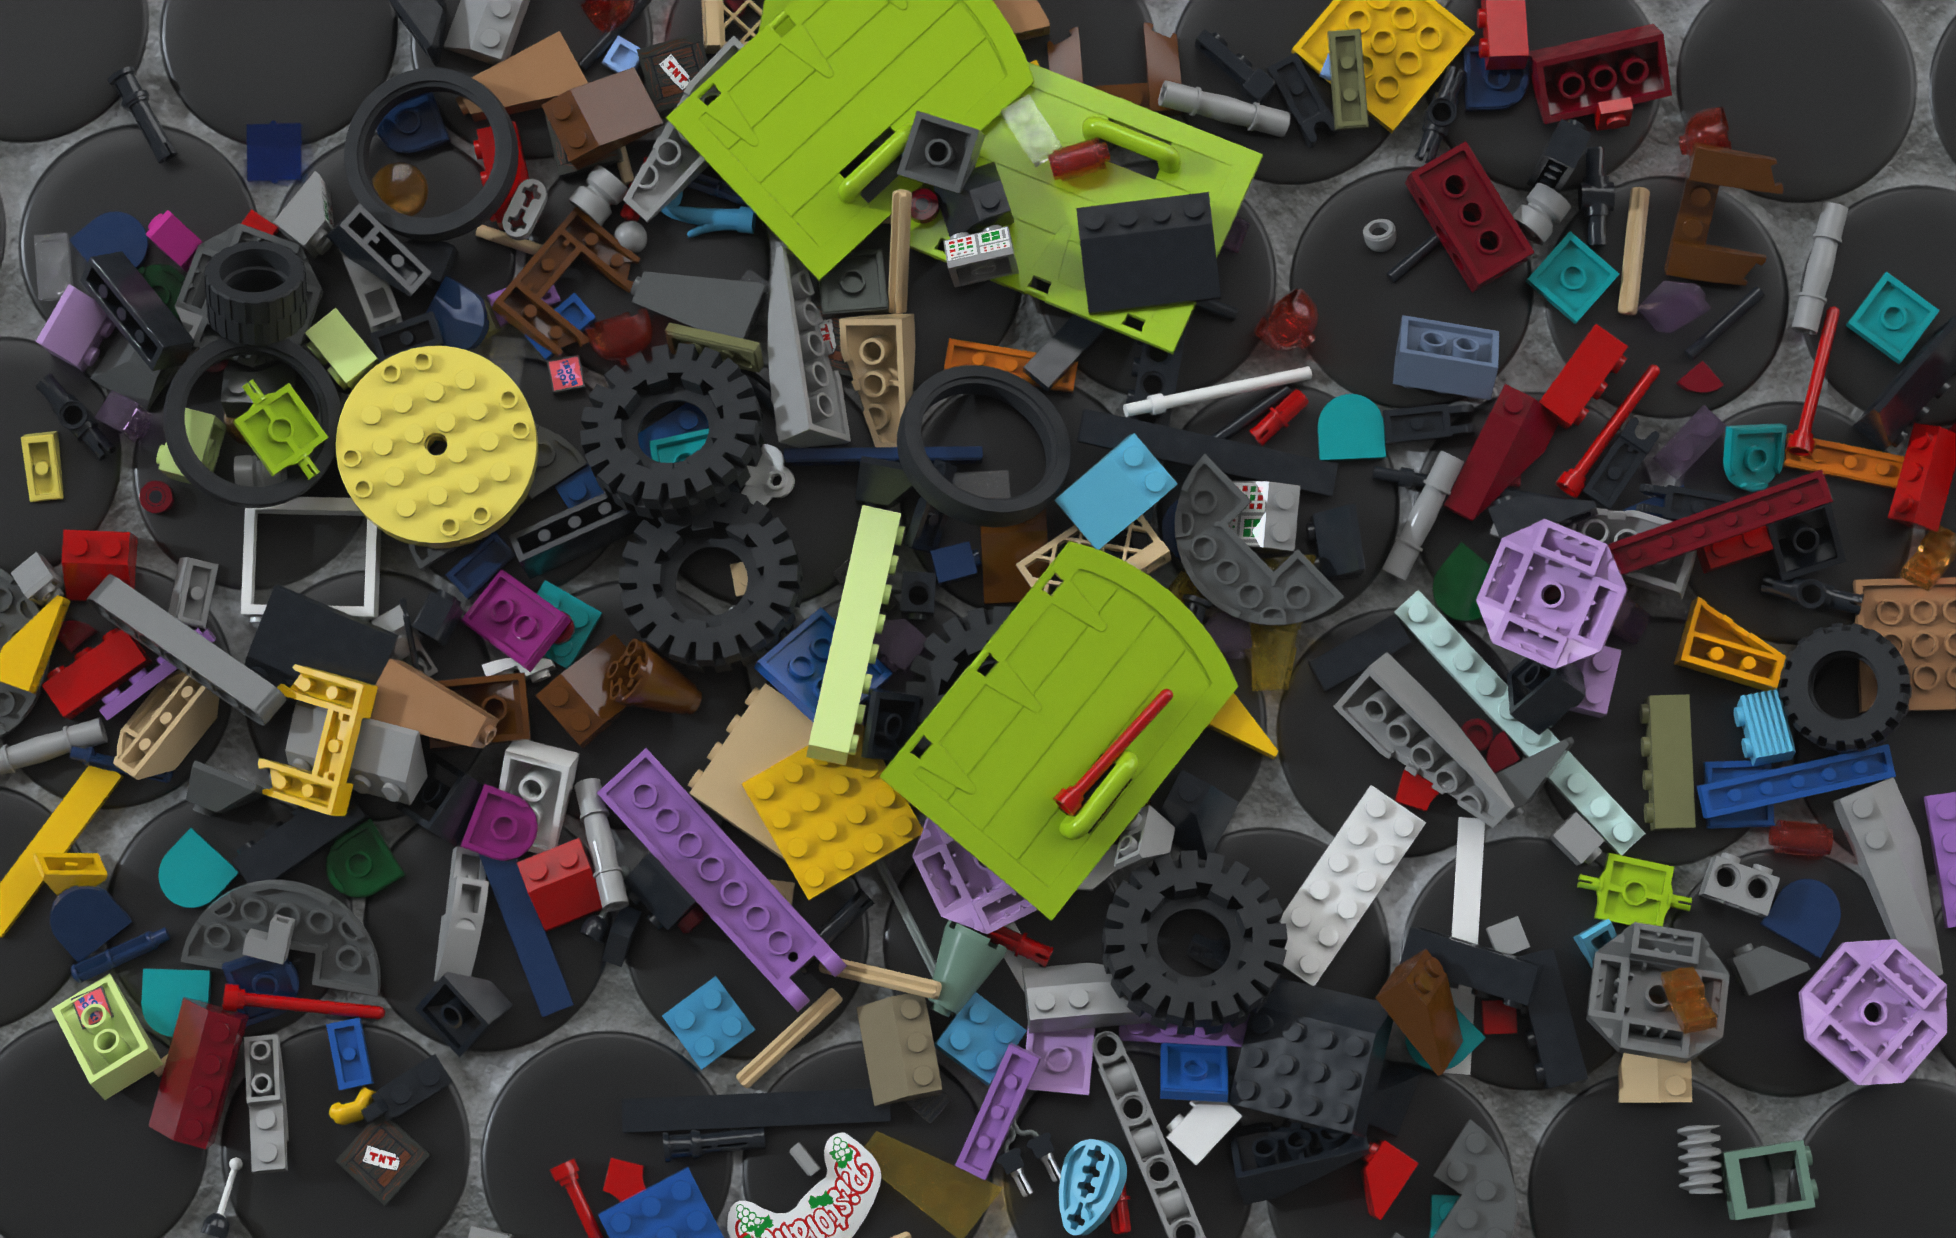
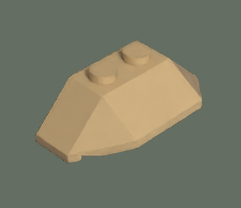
[113,670,219,780]

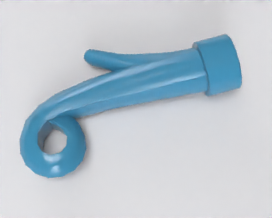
[661,191,757,238]

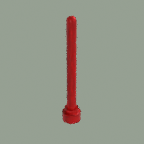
[1786,306,1840,457]
[1556,364,1660,498]
[1053,689,1173,817]
[222,984,385,1019]
[550,1158,604,1238]

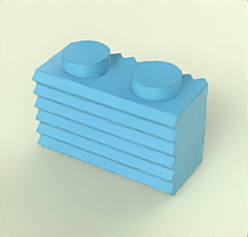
[1734,689,1796,767]

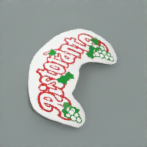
[727,1132,881,1238]

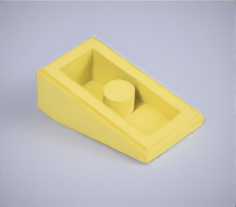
[21,431,64,502]

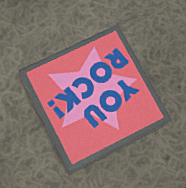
[547,355,586,394]
[71,986,114,1029]

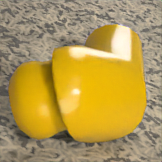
[329,1086,376,1125]

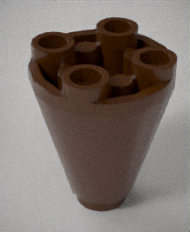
[607,638,702,715]

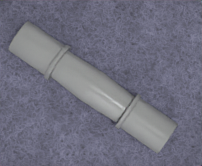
[1158,80,1290,137]
[1791,202,1849,335]
[1382,451,1464,581]
[0,717,108,775]
[574,778,629,912]

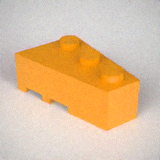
[1674,596,1786,691]

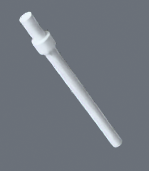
[1123,366,1312,417]

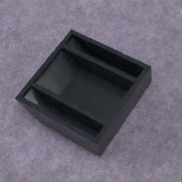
[1228,978,1394,1138]

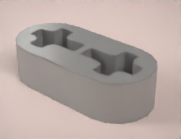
[502,179,548,240]

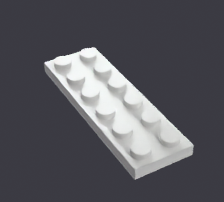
[1281,785,1426,986]

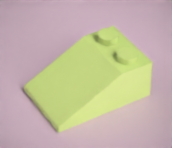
[52,973,163,1100]

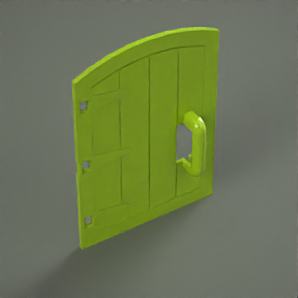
[666,0,1034,281]
[910,62,1263,354]
[879,541,1238,921]

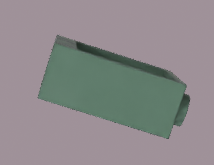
[1718,1140,1819,1220]

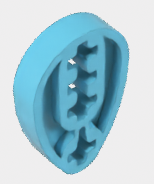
[1059,1139,1127,1236]

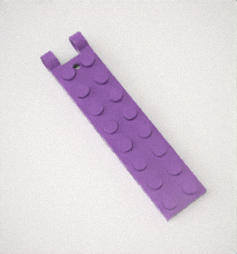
[597,748,847,1012]

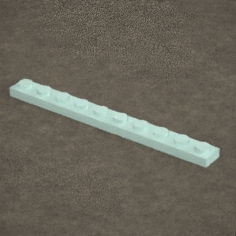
[1393,590,1646,855]

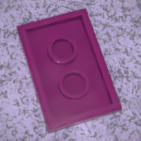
[460,569,572,672]

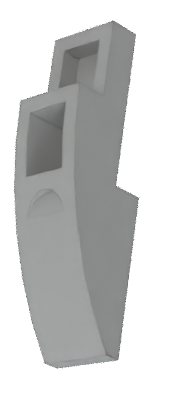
[338,248,403,333]
[434,847,489,982]
[244,1034,289,1175]

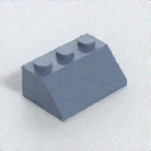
[1393,315,1499,400]

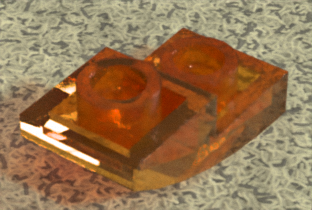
[1900,525,1956,592]
[1661,966,1717,1034]

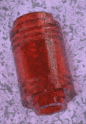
[1048,137,1111,182]
[1768,819,1833,857]

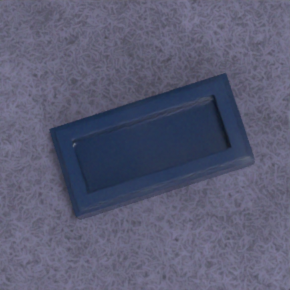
[445,532,517,600]

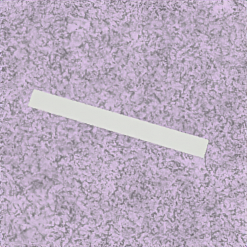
[1444,817,1485,1075]

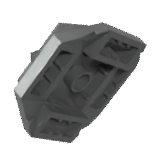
[175,223,323,370]
[1586,922,1730,1063]

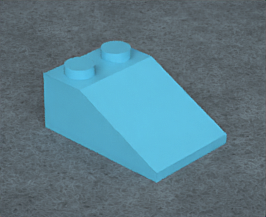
[1054,433,1177,549]

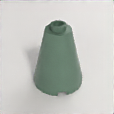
[928,920,1007,1018]

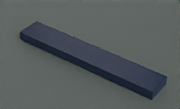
[784,446,983,466]
[478,853,574,1017]

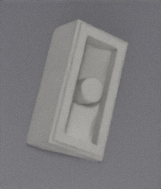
[168,557,219,629]

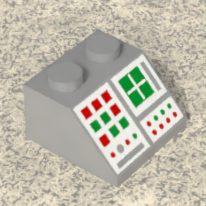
[273,171,334,259]
[943,225,1019,287]
[1228,481,1300,555]

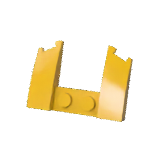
[258,664,378,816]

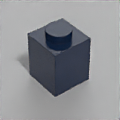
[931,541,982,587]

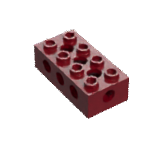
[1405,141,1535,293]

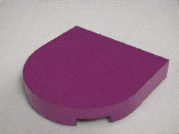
[460,784,538,861]

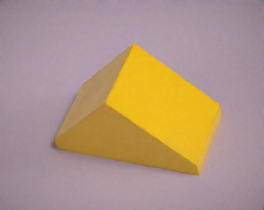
[33,853,108,896]

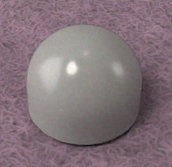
[1363,219,1397,252]
[614,221,647,254]

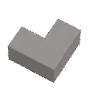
[242,914,296,965]

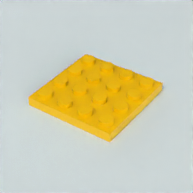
[1291,0,1475,133]
[742,724,923,900]

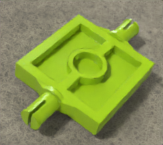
[233,379,329,480]
[1577,853,1692,927]

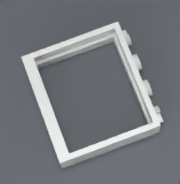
[241,497,381,623]

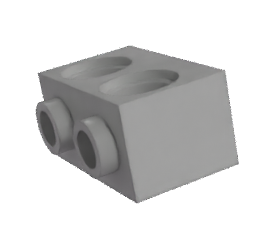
[1698,853,1780,917]

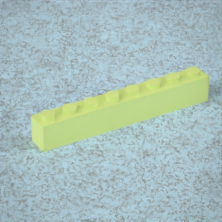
[806,505,905,766]

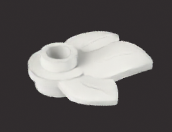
[741,444,795,506]

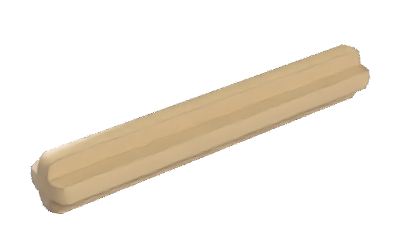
[1618,187,1650,315]
[888,189,912,314]
[819,959,942,999]
[736,988,843,1088]

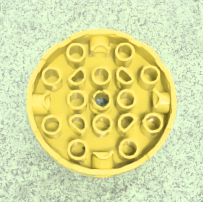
[336,346,539,549]

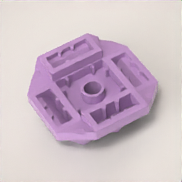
[1476,519,1628,669]
[912,818,1037,934]
[1799,939,1947,1085]

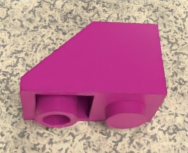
[146,210,203,273]

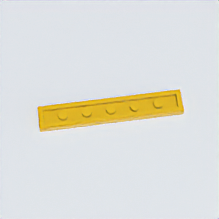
[0,766,124,938]

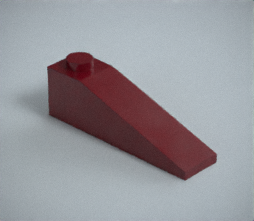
[1443,384,1559,522]

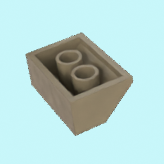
[856,993,943,1107]

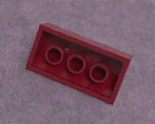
[1528,24,1672,124]
[149,997,249,1149]

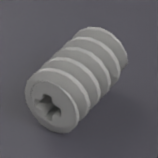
[1677,1125,1723,1194]

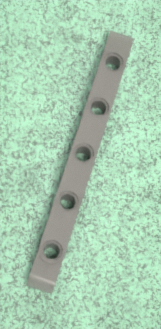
[1092,1031,1206,1238]

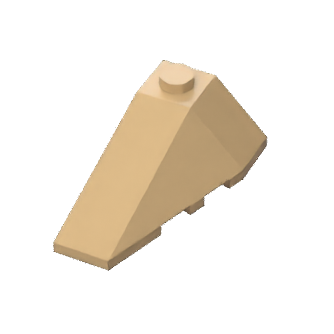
[839,314,916,447]
[1618,995,1692,1103]

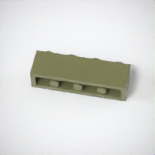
[1639,694,1696,831]

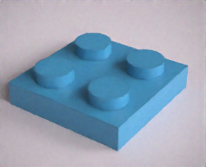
[662,976,756,1070]
[934,992,1027,1086]

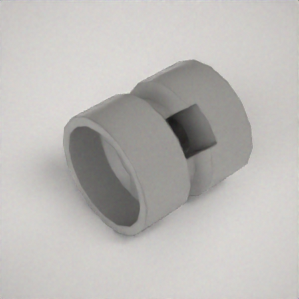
[568,164,629,226]
[1513,183,1571,245]
[234,455,288,487]

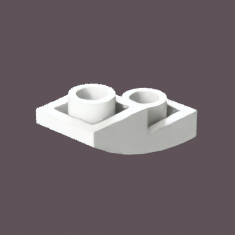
[482,658,556,683]

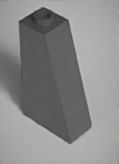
[631,271,769,340]

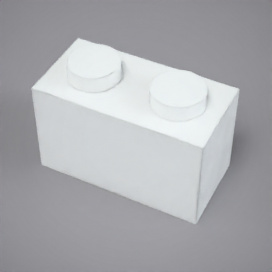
[1166,1100,1242,1165]

